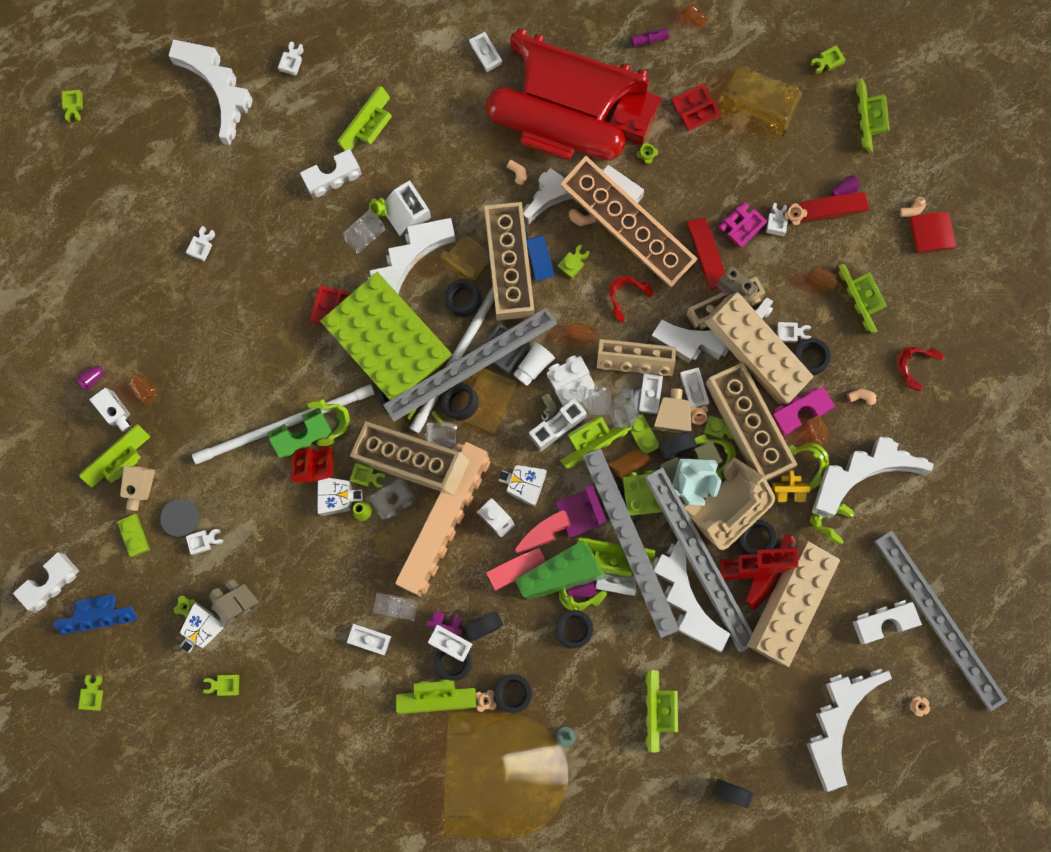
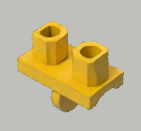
[772,471,810,502]

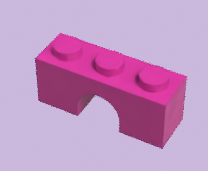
[772,387,835,437]

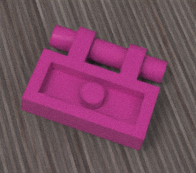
[718,202,768,249]

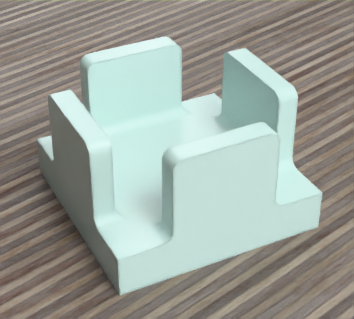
[672,459,721,506]

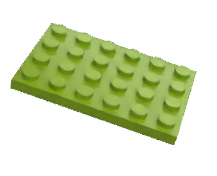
[321,271,452,400]

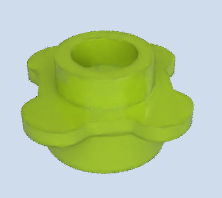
[636,143,658,164]
[369,198,387,217]
[174,596,196,618]

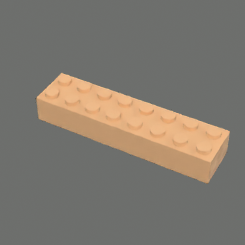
[560,156,698,288]
[395,442,490,597]

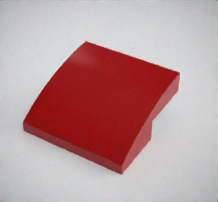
[671,83,721,131]
[909,212,956,253]
[309,285,352,326]
[290,445,333,482]

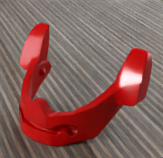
[609,276,653,322]
[897,347,945,391]

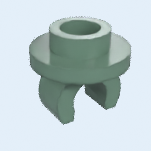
[556,727,576,747]

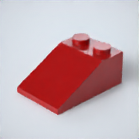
[610,92,662,146]

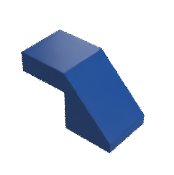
[526,235,554,281]

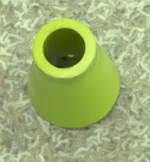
[352,502,372,521]

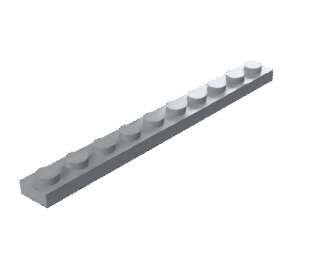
[383,308,557,421]
[583,448,679,638]
[644,467,752,652]
[874,531,1008,712]

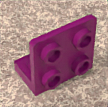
[556,485,607,538]

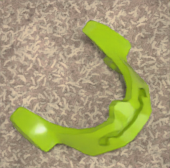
[307,399,350,446]
[694,434,736,479]
[789,442,829,491]
[810,504,854,544]
[559,590,607,611]

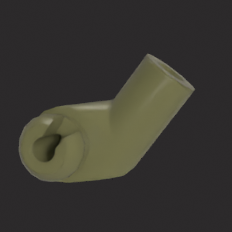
[541,394,557,422]

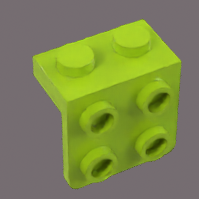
[621,470,662,516]

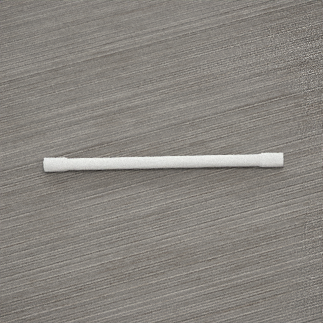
[409,286,494,434]
[192,384,375,465]

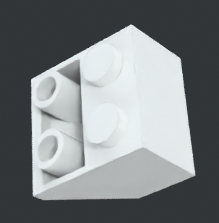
[384,180,431,237]

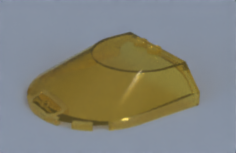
[444,712,568,839]

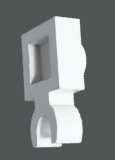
[278,41,303,76]
[766,203,788,236]
[186,226,215,261]
[777,322,811,343]
[186,529,223,555]

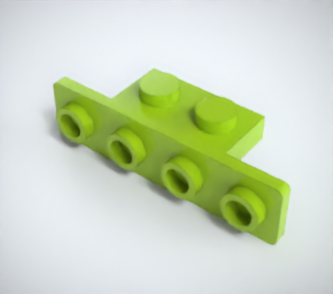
[856,78,890,153]
[337,86,392,151]
[838,264,887,333]
[560,415,632,469]
[79,424,150,487]
[577,538,655,577]
[645,670,678,753]
[396,680,476,714]

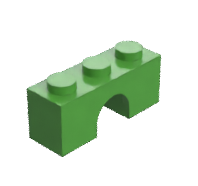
[268,408,332,458]

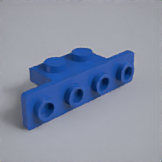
[54,594,137,635]

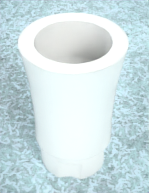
[513,342,555,386]

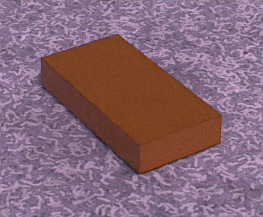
[608,448,650,478]

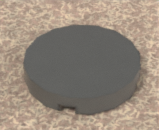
[160,499,200,538]

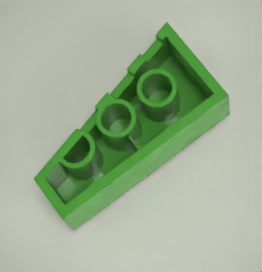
[515,540,606,600]

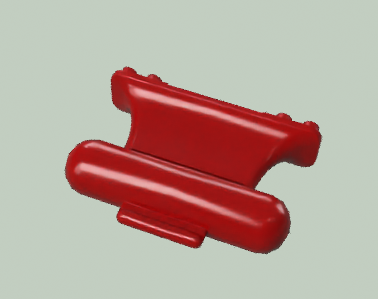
[485,28,649,161]

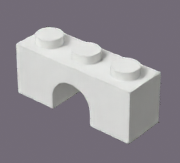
[300,149,362,198]
[529,398,587,452]
[13,553,79,612]
[853,600,922,645]

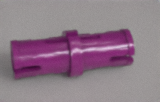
[631,28,669,48]

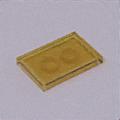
[462,368,517,435]

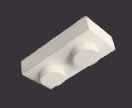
[469,32,503,72]
[680,368,709,408]
[639,374,663,415]
[596,573,637,596]
[347,624,391,655]
[428,625,472,662]

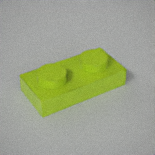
[627,414,659,455]
[117,514,150,558]

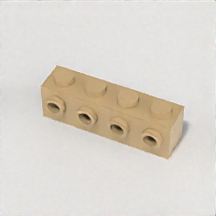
[686,277,765,331]
[597,339,676,376]

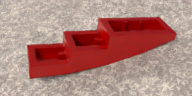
[788,192,869,225]
[687,217,725,291]
[746,534,797,610]
[720,548,799,581]

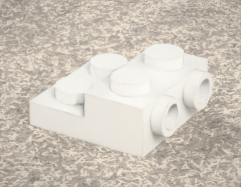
[547,355,598,407]

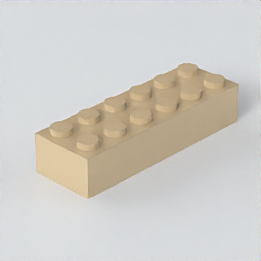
[484,202,534,321]
[704,292,814,404]
[705,362,797,481]
[350,421,470,496]
[747,540,840,667]

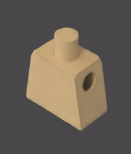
[653,388,691,434]
[120,466,155,511]

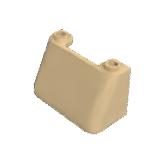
[683,457,775,550]

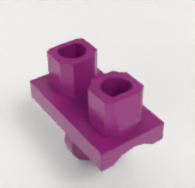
[426,611,463,636]

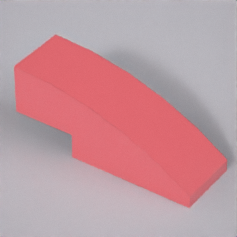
[515,510,571,554]
[486,548,546,591]

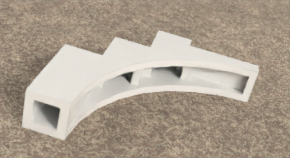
[169,40,252,145]
[523,165,644,225]
[368,218,456,294]
[651,298,773,363]
[811,437,934,519]
[652,540,730,652]
[806,669,892,792]

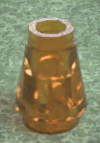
[682,2,709,28]

